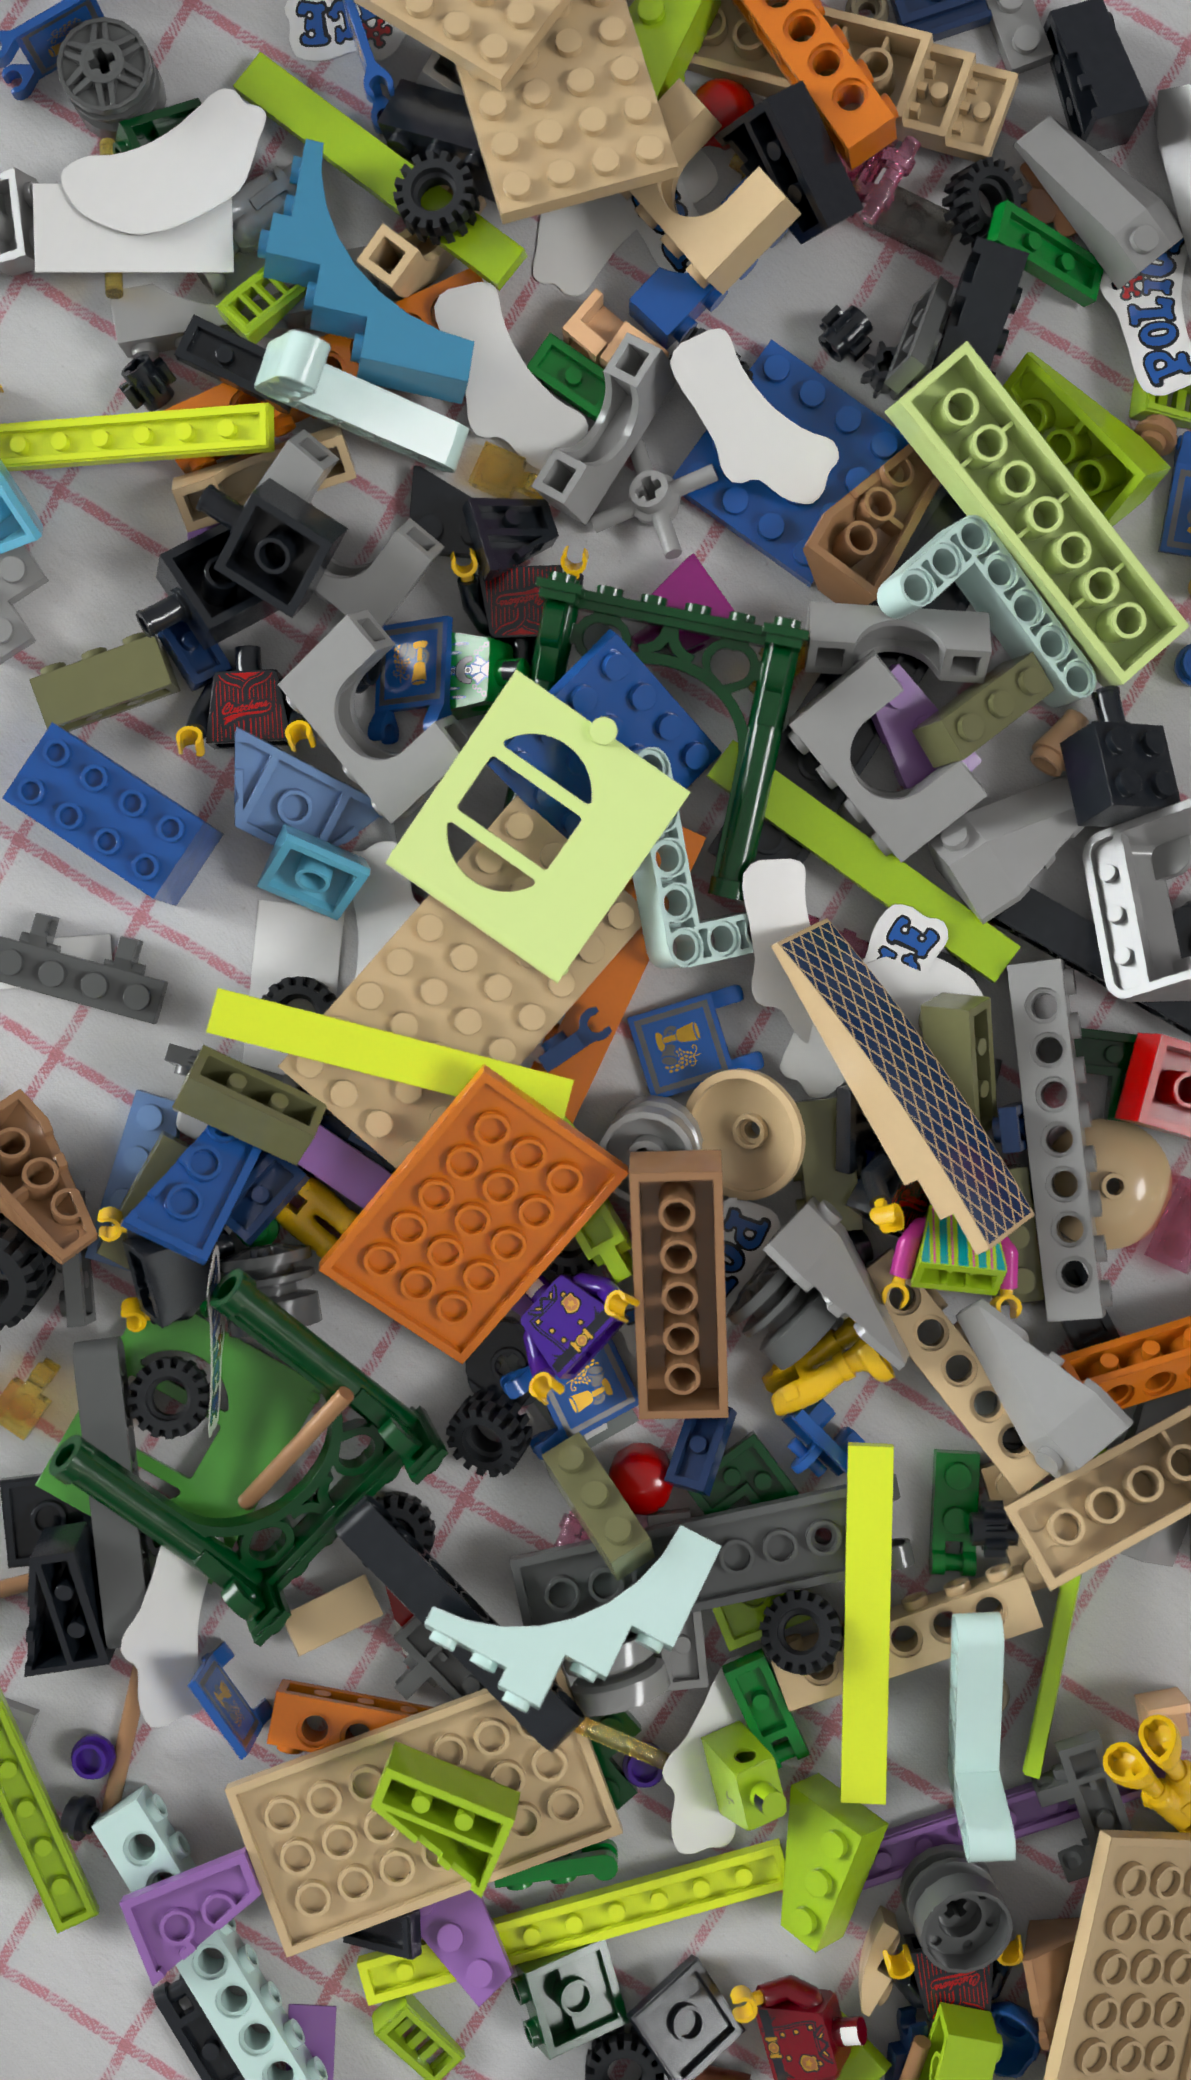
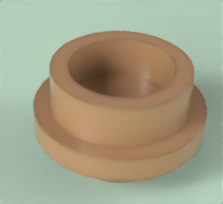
[1134,414,1177,456]

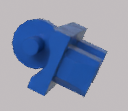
[781,1399,865,1478]

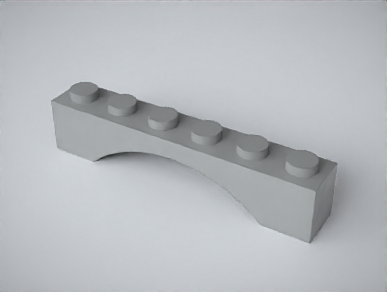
[109,246,380,359]

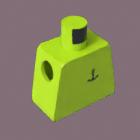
[701,1720,787,1831]

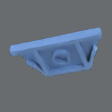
[234,727,382,847]

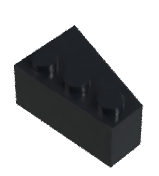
[1043,0,1149,152]
[377,78,496,203]
[714,80,864,245]

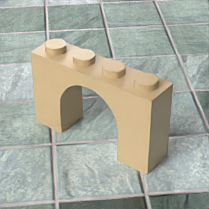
[620,78,801,295]

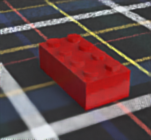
[1115,1033,1191,1140]

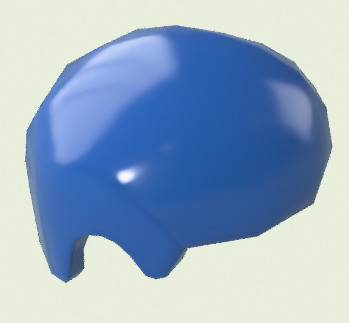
[991,2001,1041,2078]

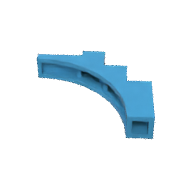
[257,139,474,404]

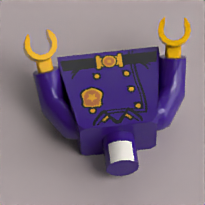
[520,1272,640,1406]

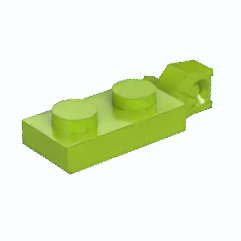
[575,1198,633,1283]

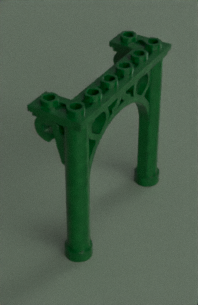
[503,571,810,901]
[49,1269,448,1647]

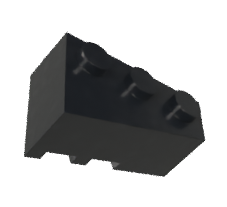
[930,237,1029,376]
[24,1521,116,1677]

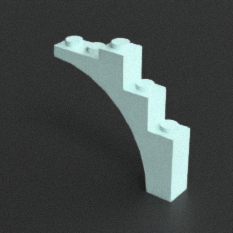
[424,1525,721,1713]

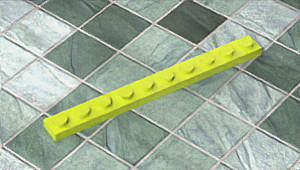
[356,1838,785,2006]

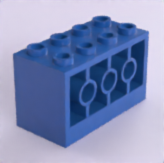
[2,722,224,906]

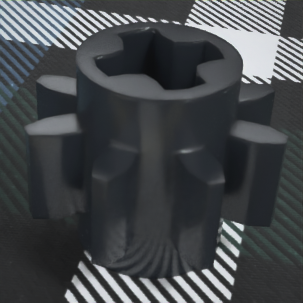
[818,305,873,363]
[860,341,913,400]
[119,354,177,412]
[969,1500,1019,1557]

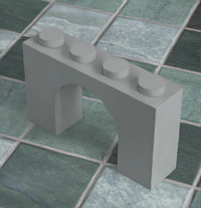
[243,429,445,628]
[277,609,470,824]
[788,650,988,863]

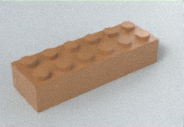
[629,1149,729,1420]

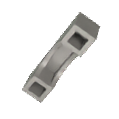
[532,332,677,525]
[805,601,992,683]

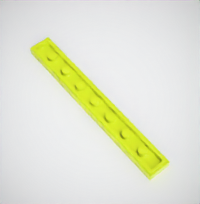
[0,402,275,472]
[206,988,574,1120]
[840,1442,894,1805]

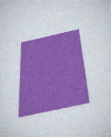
[286,2004,337,2080]

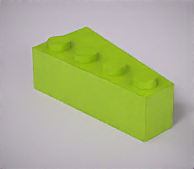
[919,2002,1003,2080]

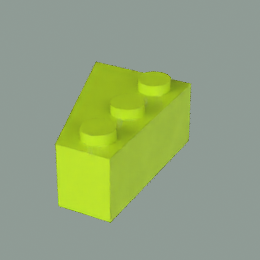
[628,0,721,100]
[370,1741,521,1898]
[780,1773,889,1953]

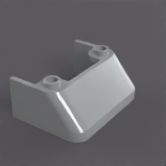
[1082,798,1191,1002]

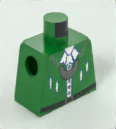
[427,632,530,721]

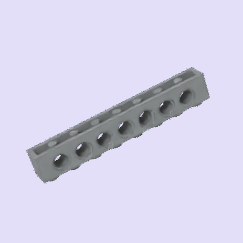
[1007,958,1113,1322]

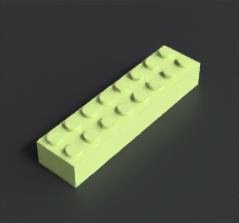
[885,341,1190,687]

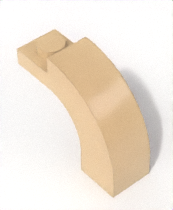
[356,185,487,298]

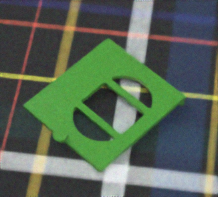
[35,1314,321,1585]

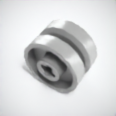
[599,1095,703,1202]
[563,1631,670,1716]

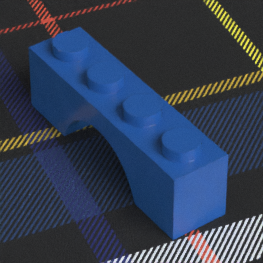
[629,177,788,350]

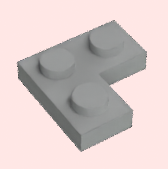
[0,545,49,665]

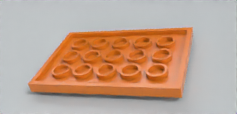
[318,1064,629,1365]

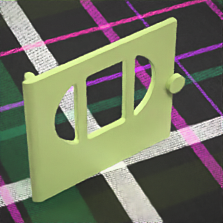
[385,670,691,983]

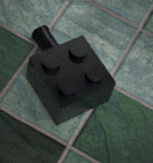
[196,478,348,618]
[136,524,279,650]
[1060,686,1181,827]

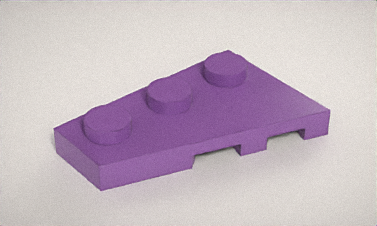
[871,664,982,789]
[119,1847,262,1987]
[419,1890,514,2007]

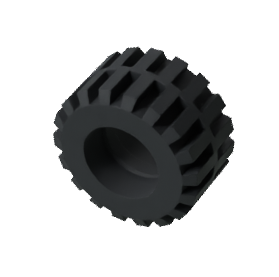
[0,1212,56,1331]

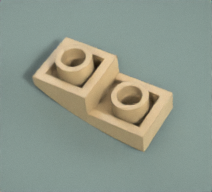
[285,1574,383,1656]
[858,1905,900,2017]

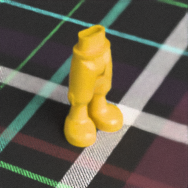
[1103,1714,1191,1833]

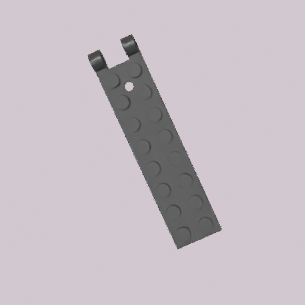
[509,1473,915,1626]

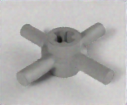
[591,438,719,559]

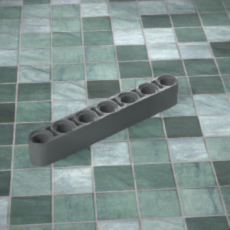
[73,1336,151,1649]

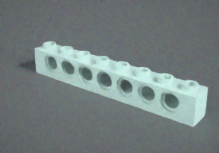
[91,1784,328,2080]

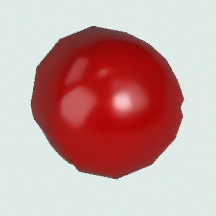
[694,78,755,151]
[608,1443,673,1516]

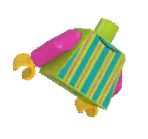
[880,1204,1022,1319]

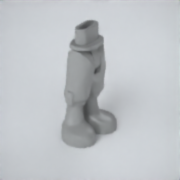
[197,163,297,297]

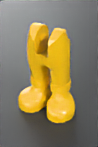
[275,1172,359,1290]
[762,1317,896,1416]

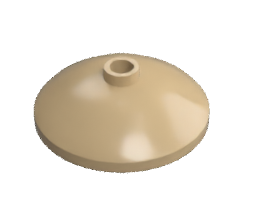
[685,1068,806,1201]
[1051,1118,1172,1250]

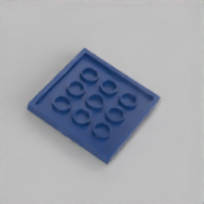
[672,339,909,587]
[487,629,722,839]

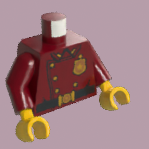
[730,1975,867,2080]

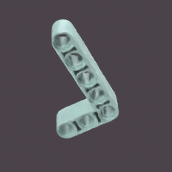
[254,330,469,473]
[877,515,1097,708]
[632,747,754,969]
[948,1611,1016,1863]

